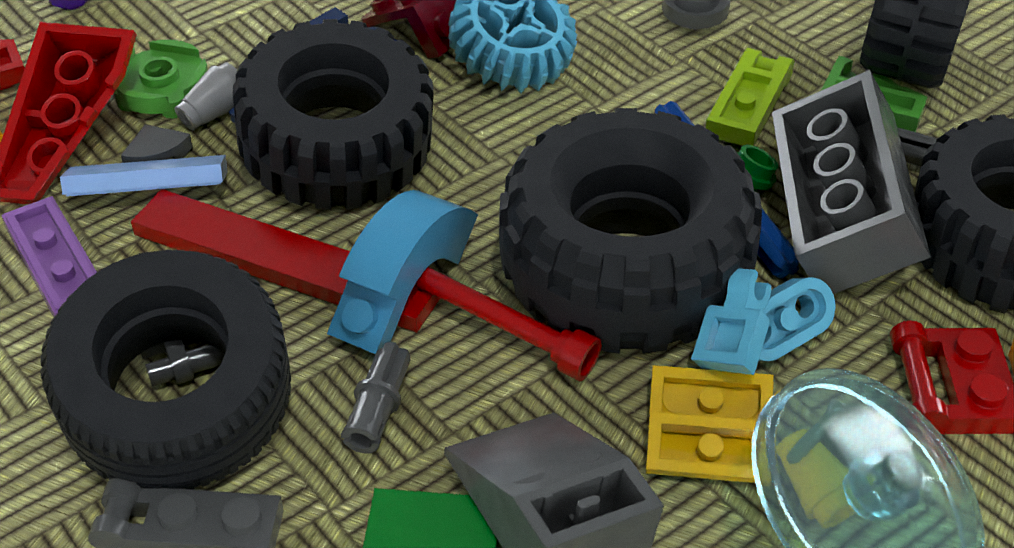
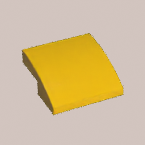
[646,365,775,484]

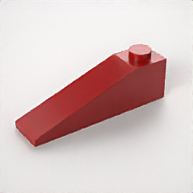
[0,22,137,204]

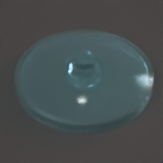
[752,368,985,548]

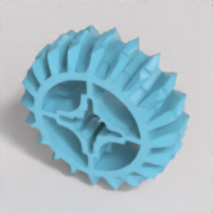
[448,0,577,93]

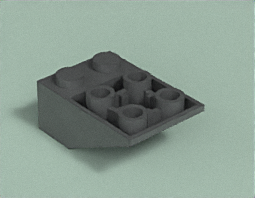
[444,412,664,548]

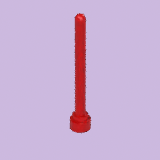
[415,267,602,382]

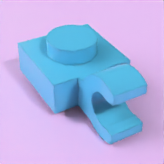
[691,268,771,375]

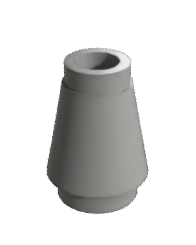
[174,62,237,131]

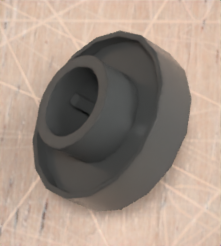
[662,0,730,30]

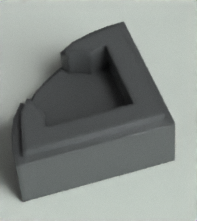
[121,124,193,163]

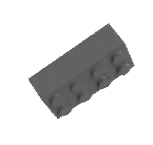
[772,70,931,294]

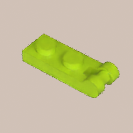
[705,48,794,146]

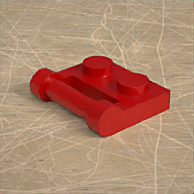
[890,320,1014,435]

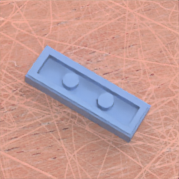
[60,155,228,197]

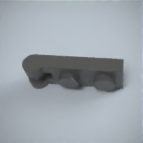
[88,478,284,548]

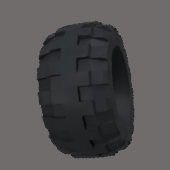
[499,108,762,354]

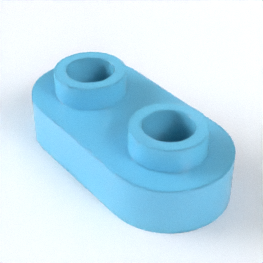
[759,277,836,361]

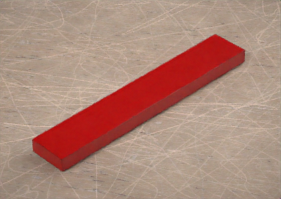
[131,189,441,332]

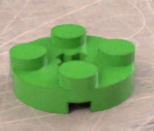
[114,39,208,119]

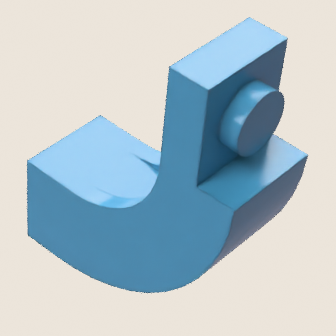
[327,190,478,354]

